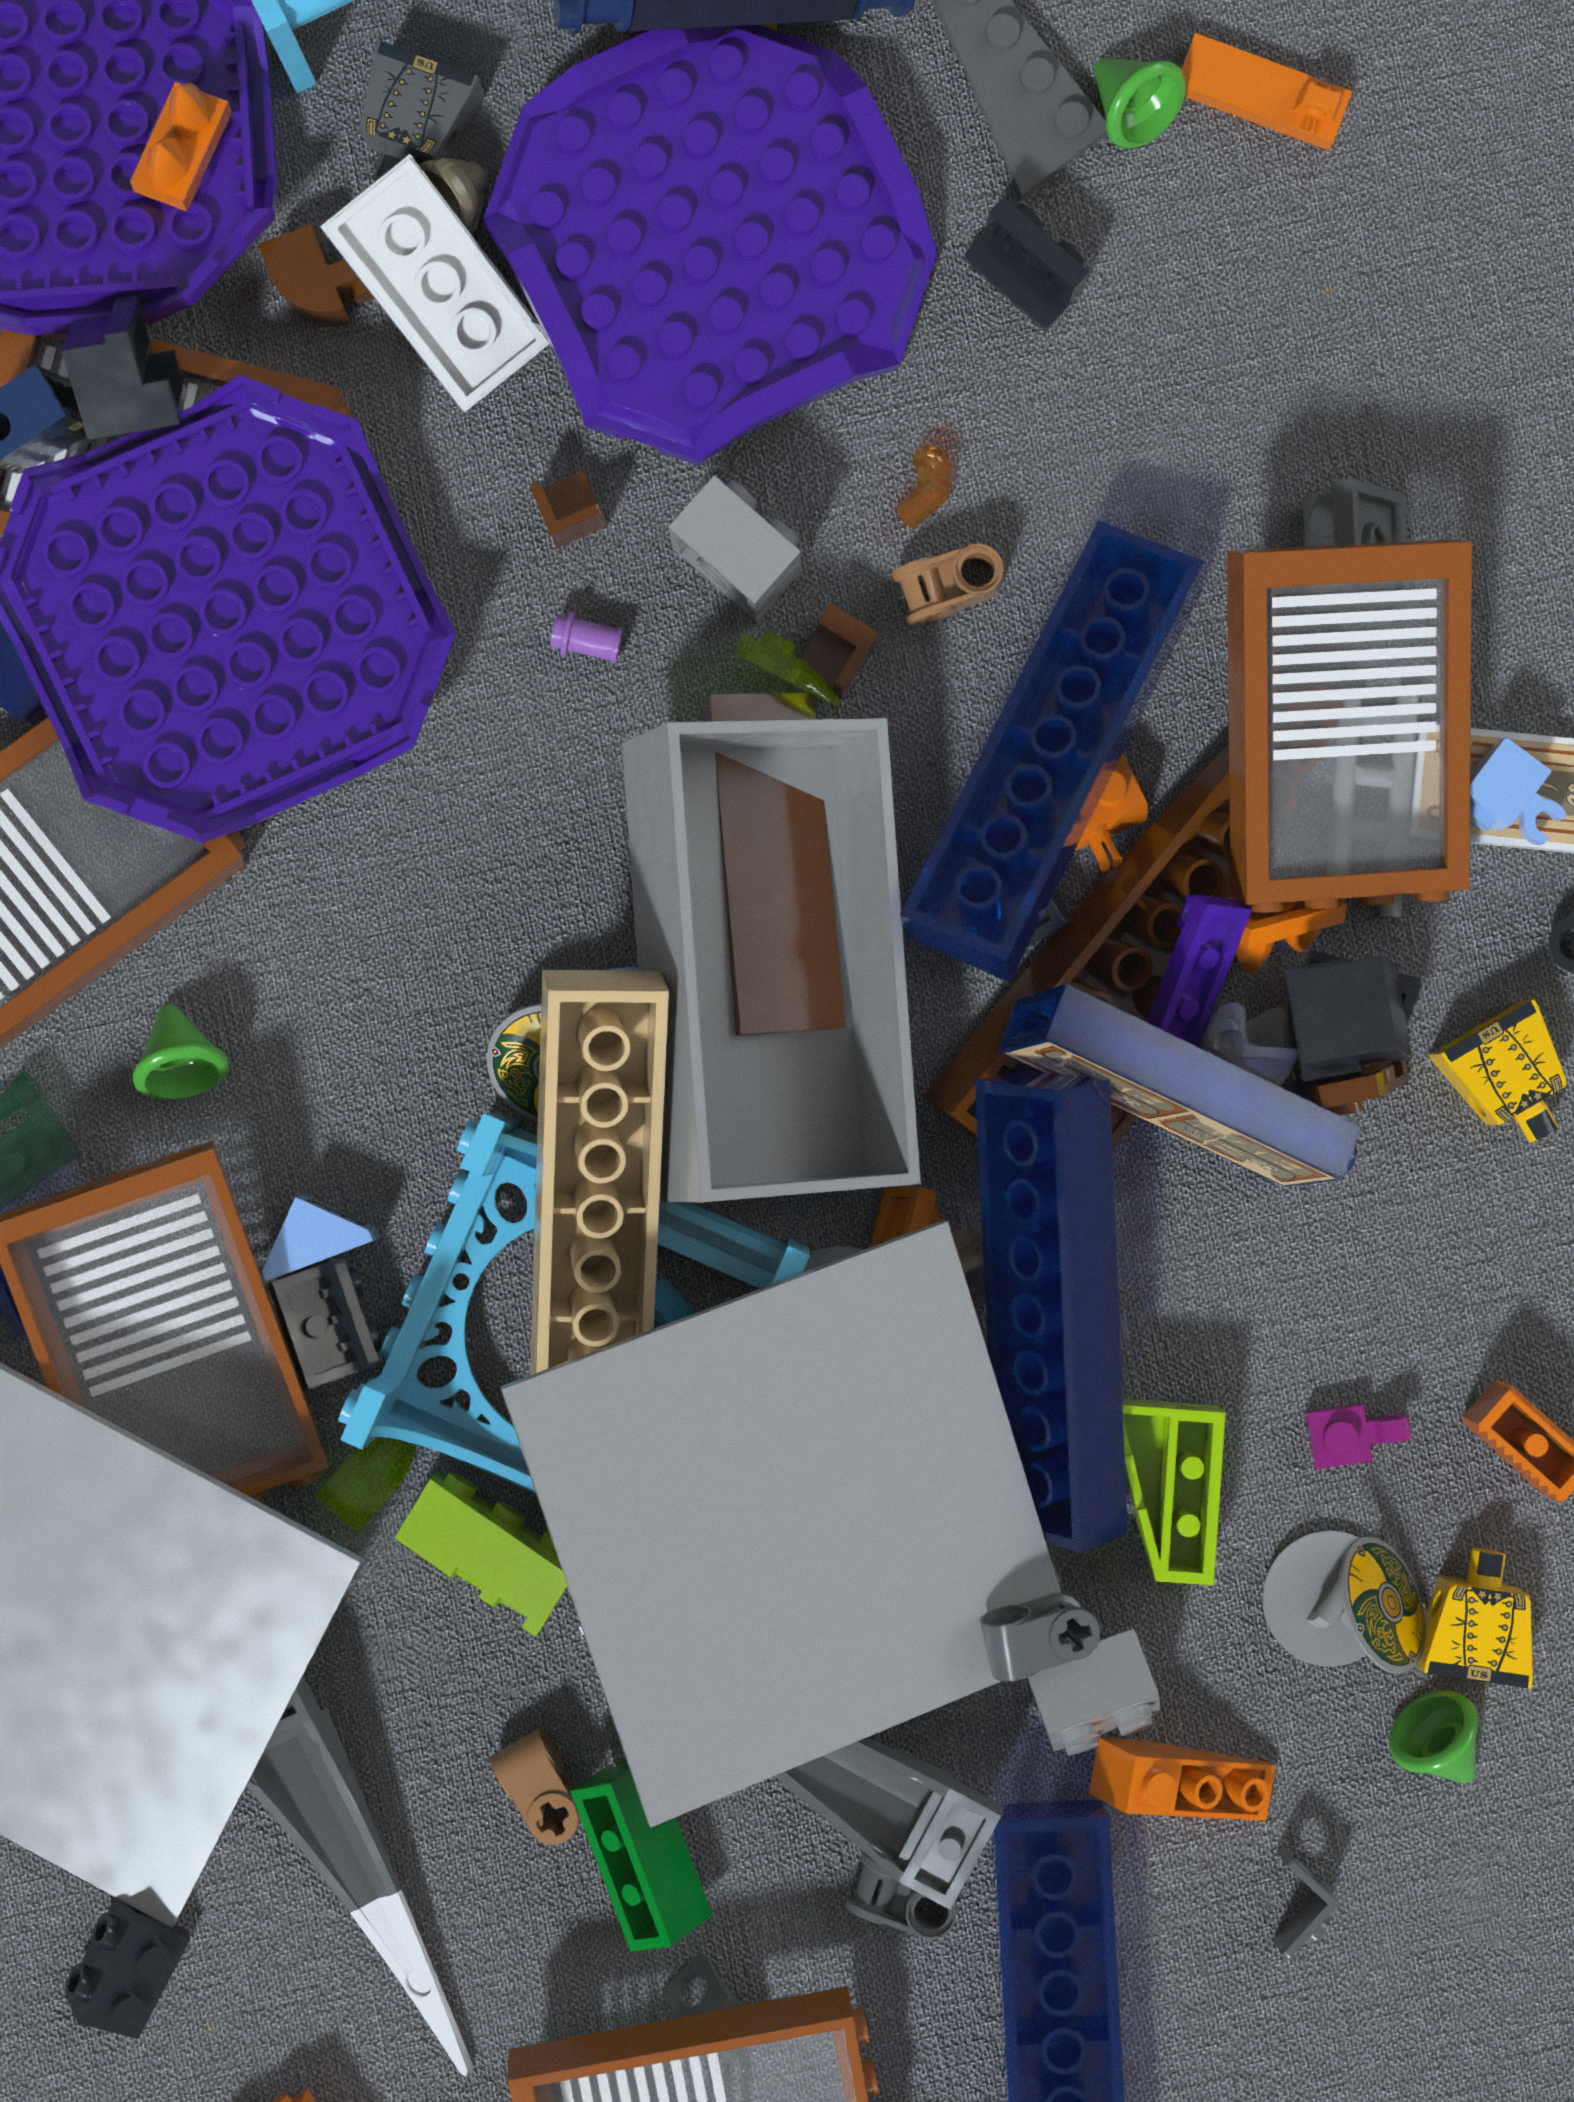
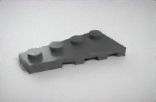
[931,0,1107,202]

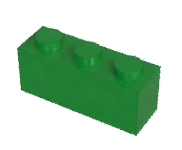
[570,1760,712,1952]

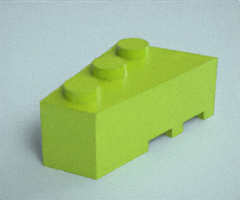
[1105,1397,1226,1586]
[395,1471,567,1637]

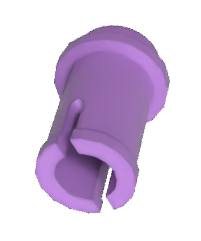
[550,611,624,663]

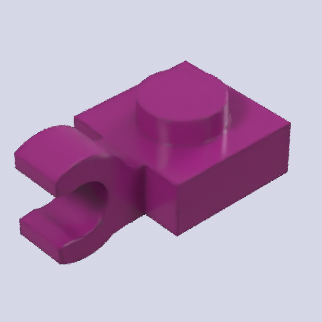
[1305,1402,1412,1469]

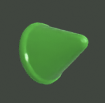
[1094,58,1186,149]
[132,1003,229,1101]
[1389,1690,1479,1784]

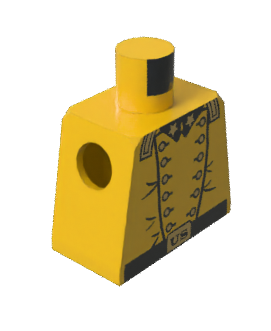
[1429,999,1567,1143]
[1416,1548,1533,1689]

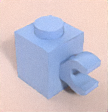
[1470,737,1567,845]

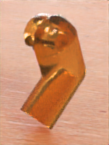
[894,444,952,531]

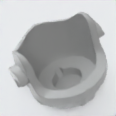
[1201,1003,1299,1097]

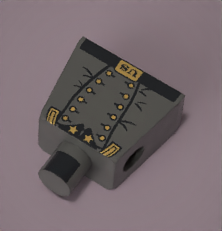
[361,40,485,180]

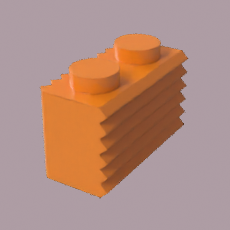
[1462,1379,1574,1502]

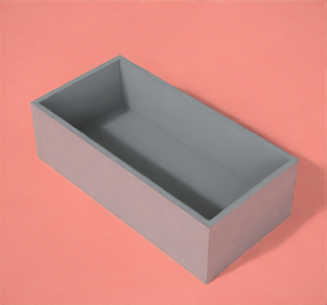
[622,718,921,1202]

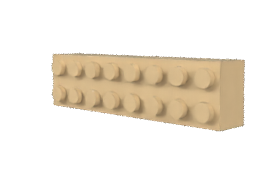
[530,970,669,1375]

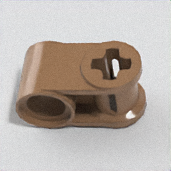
[891,543,1004,627]
[490,1727,581,1845]

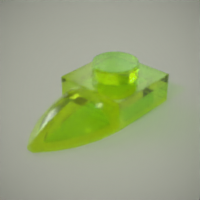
[735,629,841,707]
[315,1437,416,1533]

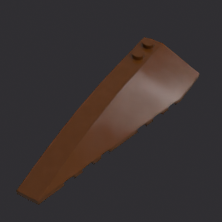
[924,669,1345,1211]

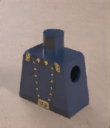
[0,364,87,474]

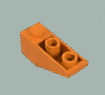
[1089,1737,1276,1821]

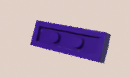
[1136,894,1252,1063]

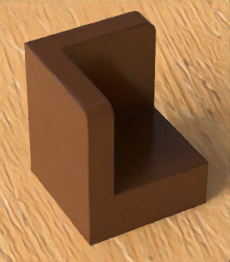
[529,470,608,548]
[797,604,879,699]

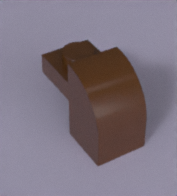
[258,224,375,327]

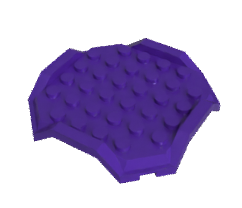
[0,0,278,335]
[484,25,937,466]
[0,375,456,844]

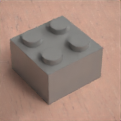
[668,475,801,623]
[1028,1628,1160,1755]

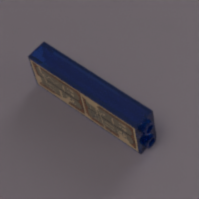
[998,984,1362,1187]

